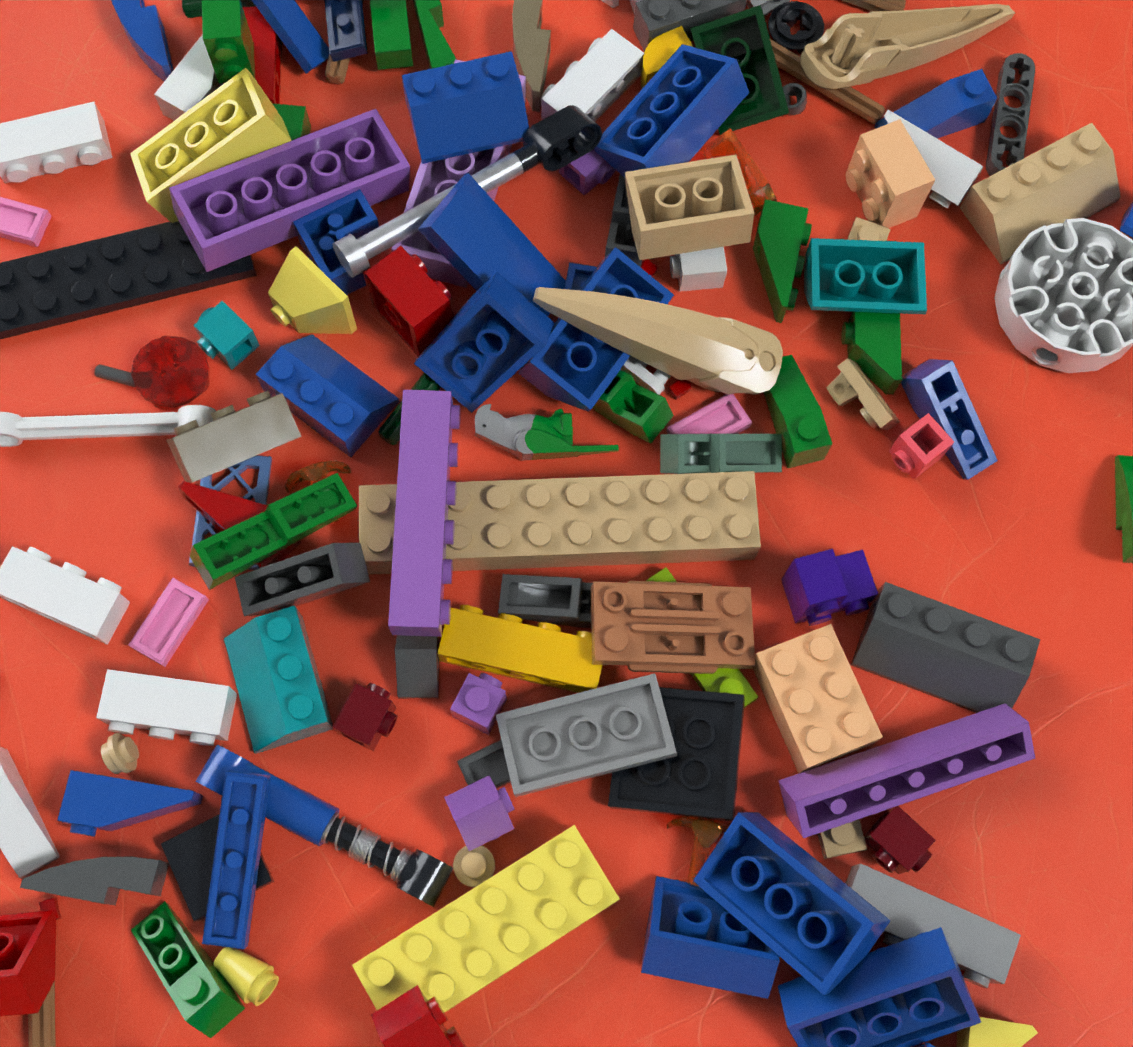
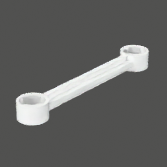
[0,405,216,447]

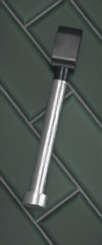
[333,105,602,278]

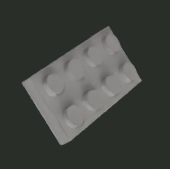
[495,673,677,797]

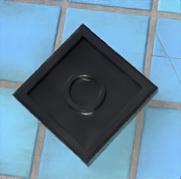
[161,814,274,921]

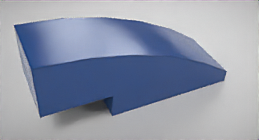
[111,0,174,81]

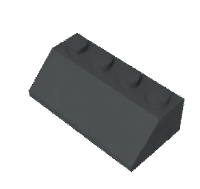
[851,582,1040,713]

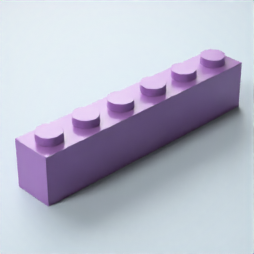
[388,390,460,637]
[778,703,1035,838]

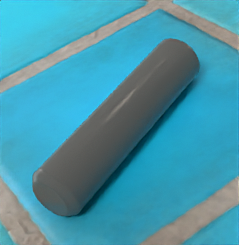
[94,364,152,390]

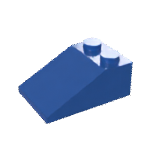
[414,272,554,413]

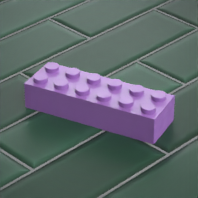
[169,109,410,272]

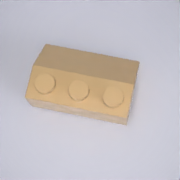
[625,154,755,260]

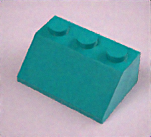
[804,238,927,314]
[224,605,333,754]

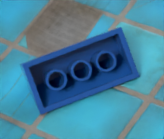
[594,44,749,178]
[518,247,674,412]
[693,812,891,996]
[778,927,982,1047]

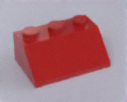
[0,910,56,1017]

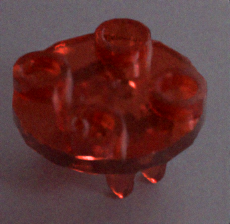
[131,336,210,410]

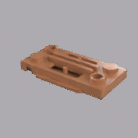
[591,581,755,674]

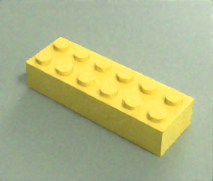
[352,825,620,1012]

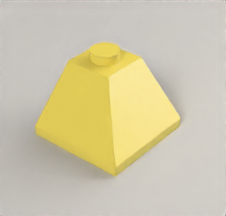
[268,246,357,334]

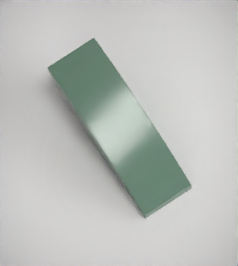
[660,434,782,474]

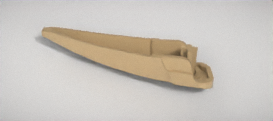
[800,4,1015,89]
[533,287,783,395]

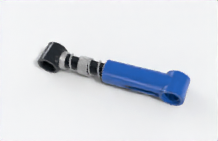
[195,745,453,907]

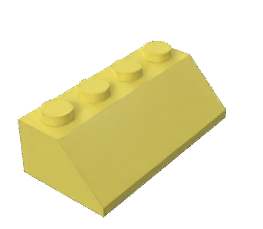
[130,68,292,223]

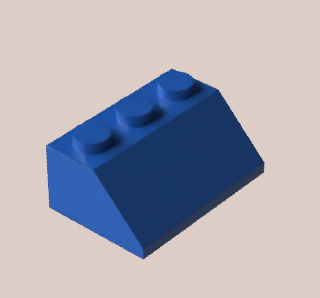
[402,51,529,164]
[256,334,400,457]
[641,876,780,999]

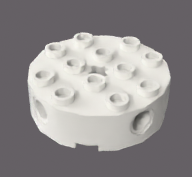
[994,218,1133,373]

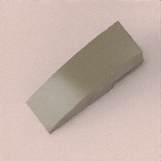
[512,0,551,112]

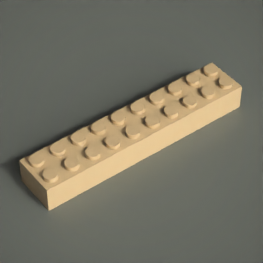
[359,471,761,574]

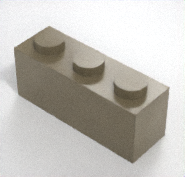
[166,390,301,483]

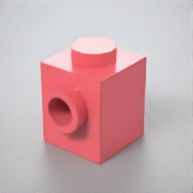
[889,413,954,479]

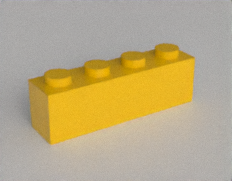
[437,605,602,693]

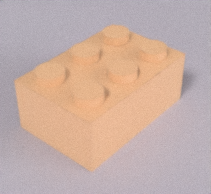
[752,624,883,773]

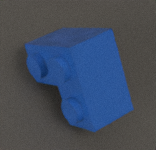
[293,189,379,295]

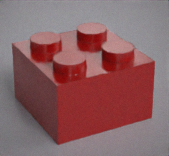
[364,246,454,357]

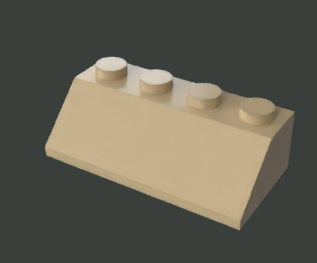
[960,123,1121,265]

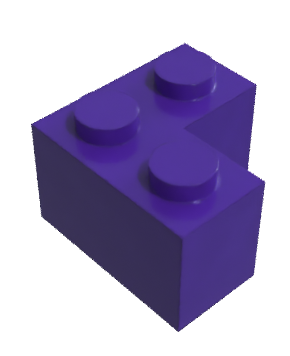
[781,549,878,626]

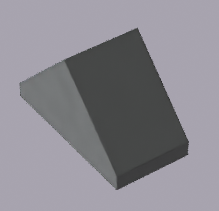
[395,635,440,699]

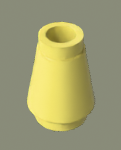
[213,947,279,1006]

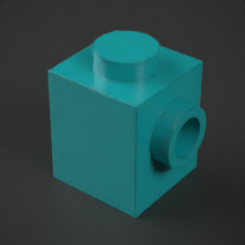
[194,301,260,370]

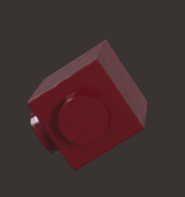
[332,683,398,751]
[864,806,936,874]

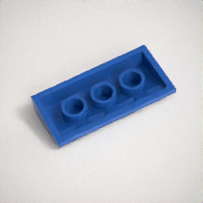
[418,173,566,316]

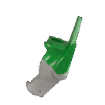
[474,404,619,461]

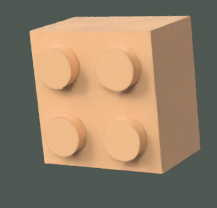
[846,119,935,228]

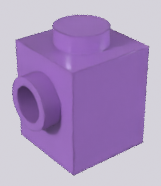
[559,149,615,196]
[450,672,507,735]
[444,775,515,851]

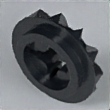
[768,1,824,54]

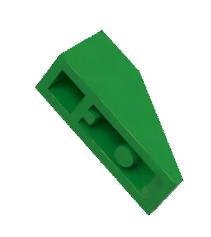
[763,355,832,468]

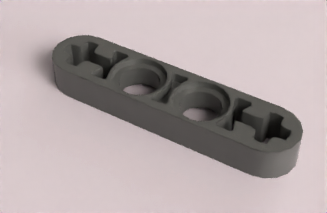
[986,53,1035,176]

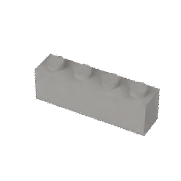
[845,863,1021,988]

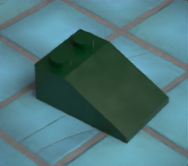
[690,5,789,136]

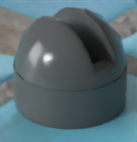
[783,83,807,116]

